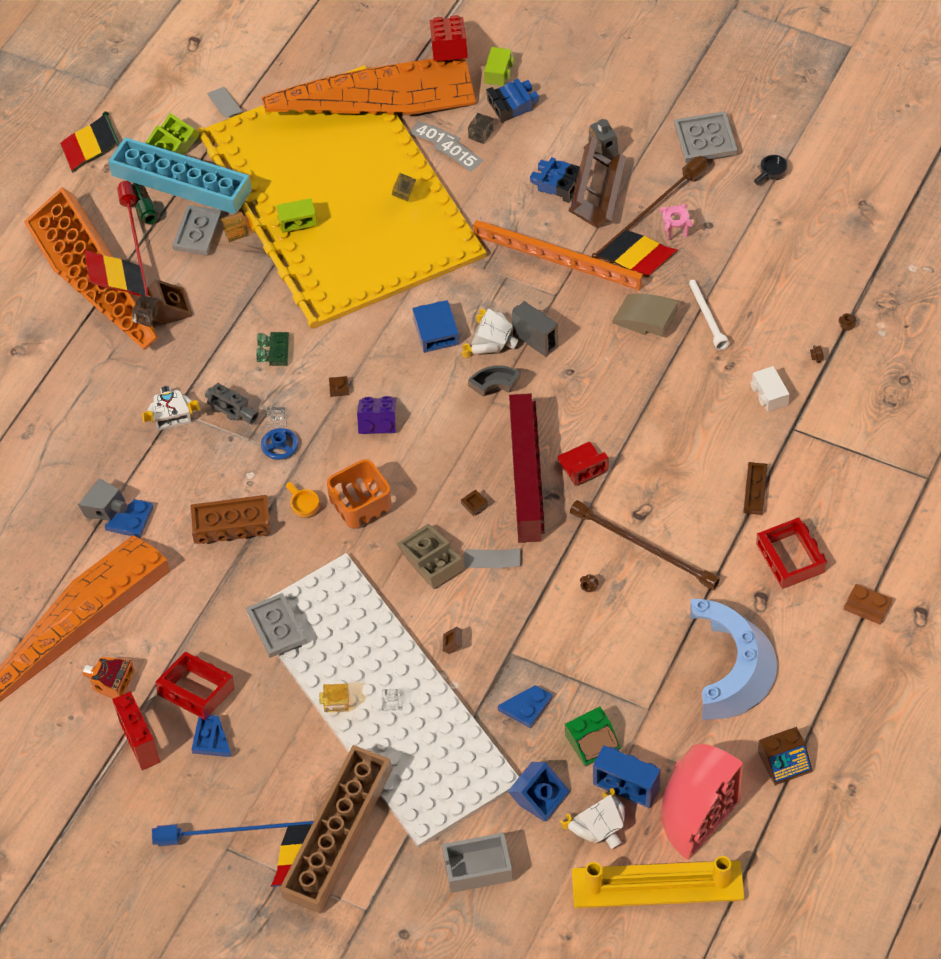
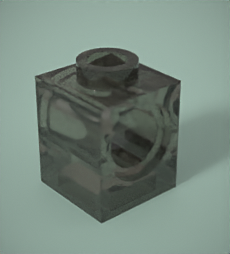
[468,113,494,144]
[392,173,416,202]
[132,294,159,327]

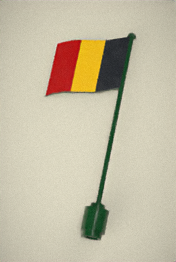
[60,111,158,224]

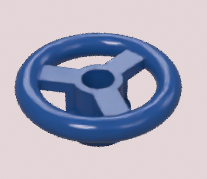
[261,428,299,460]

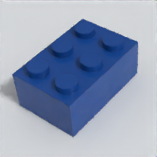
[593,745,661,809]

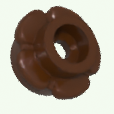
[838,313,857,331]
[810,345,824,363]
[580,574,599,592]

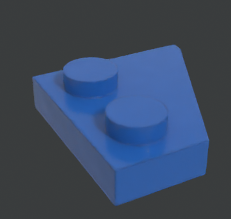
[105,499,153,538]
[498,685,552,729]
[191,715,231,757]

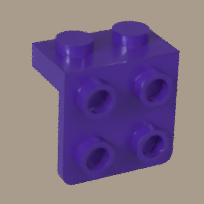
[357,396,397,434]

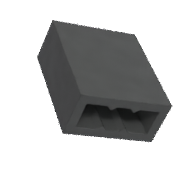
[512,301,558,357]

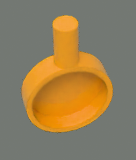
[286,482,320,518]

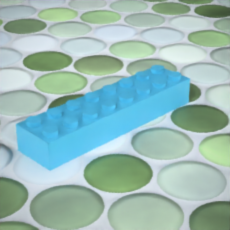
[108,137,252,215]

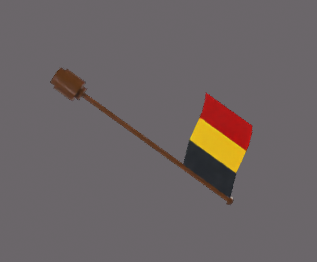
[592,156,708,277]

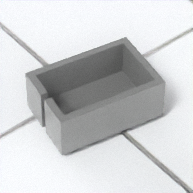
[442,832,513,893]

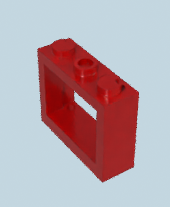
[756,517,827,589]
[155,651,234,720]
[112,691,161,771]

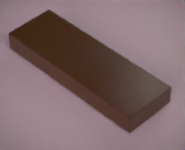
[743,462,768,515]

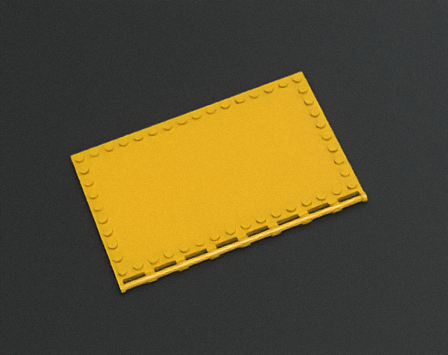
[197,65,487,329]

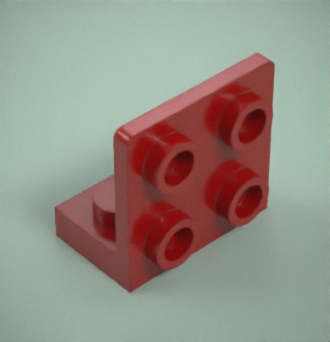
[557,442,609,486]

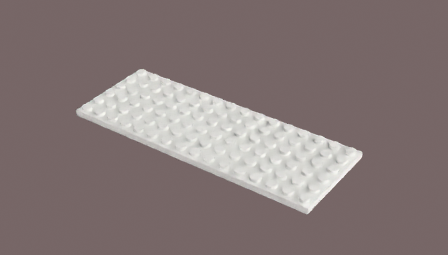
[247,553,519,848]

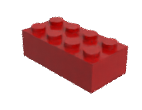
[429,15,468,61]

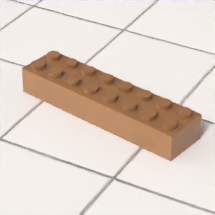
[279,745,393,914]

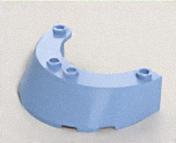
[690,599,777,720]

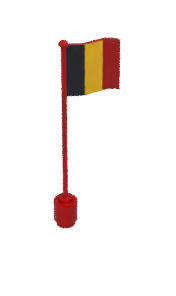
[84,181,151,301]

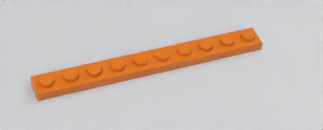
[473,220,643,291]

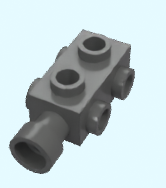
[205,383,259,425]

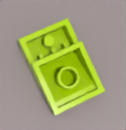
[145,113,201,155]

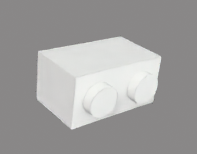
[750,366,789,412]

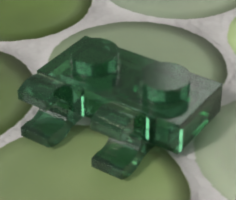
[256,332,289,366]

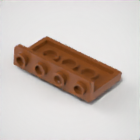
[191,495,271,544]

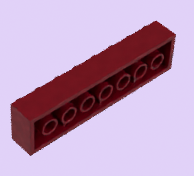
[509,393,545,543]

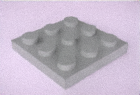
[674,111,737,163]

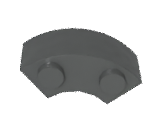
[468,365,521,396]

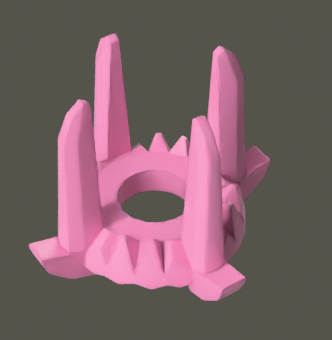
[659,204,693,240]

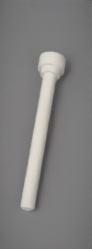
[689,280,729,350]

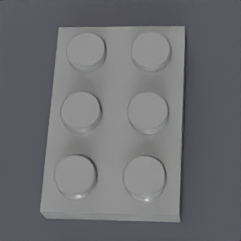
[172,205,222,255]
[246,593,307,658]

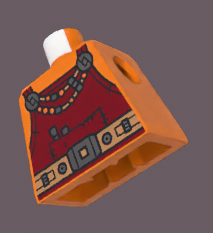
[83,657,135,699]

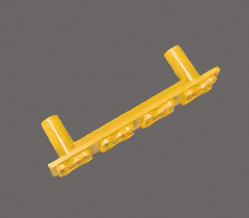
[572,856,744,909]

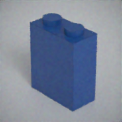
[412,300,459,353]

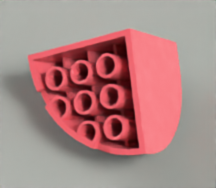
[661,744,743,860]

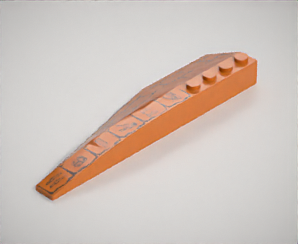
[0,535,170,702]

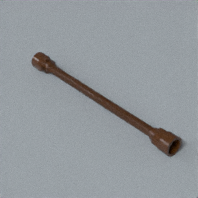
[570,500,720,591]

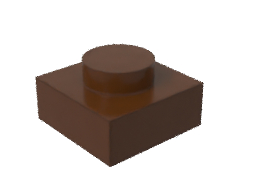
[329,376,349,397]
[461,489,488,516]
[442,627,462,654]

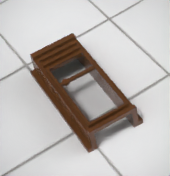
[568,136,626,228]

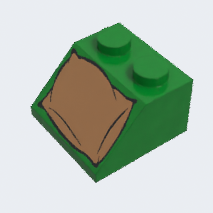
[565,706,621,767]

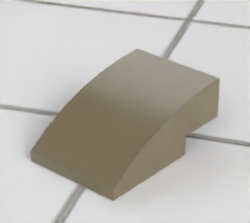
[612,294,678,337]
[397,524,465,589]

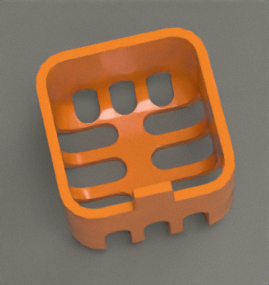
[327,459,392,529]

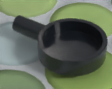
[754,155,787,185]

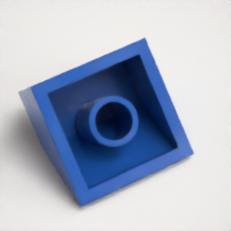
[507,762,570,821]

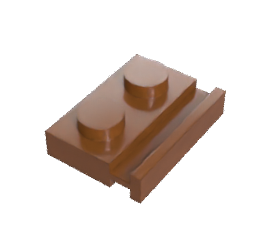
[844,584,892,625]

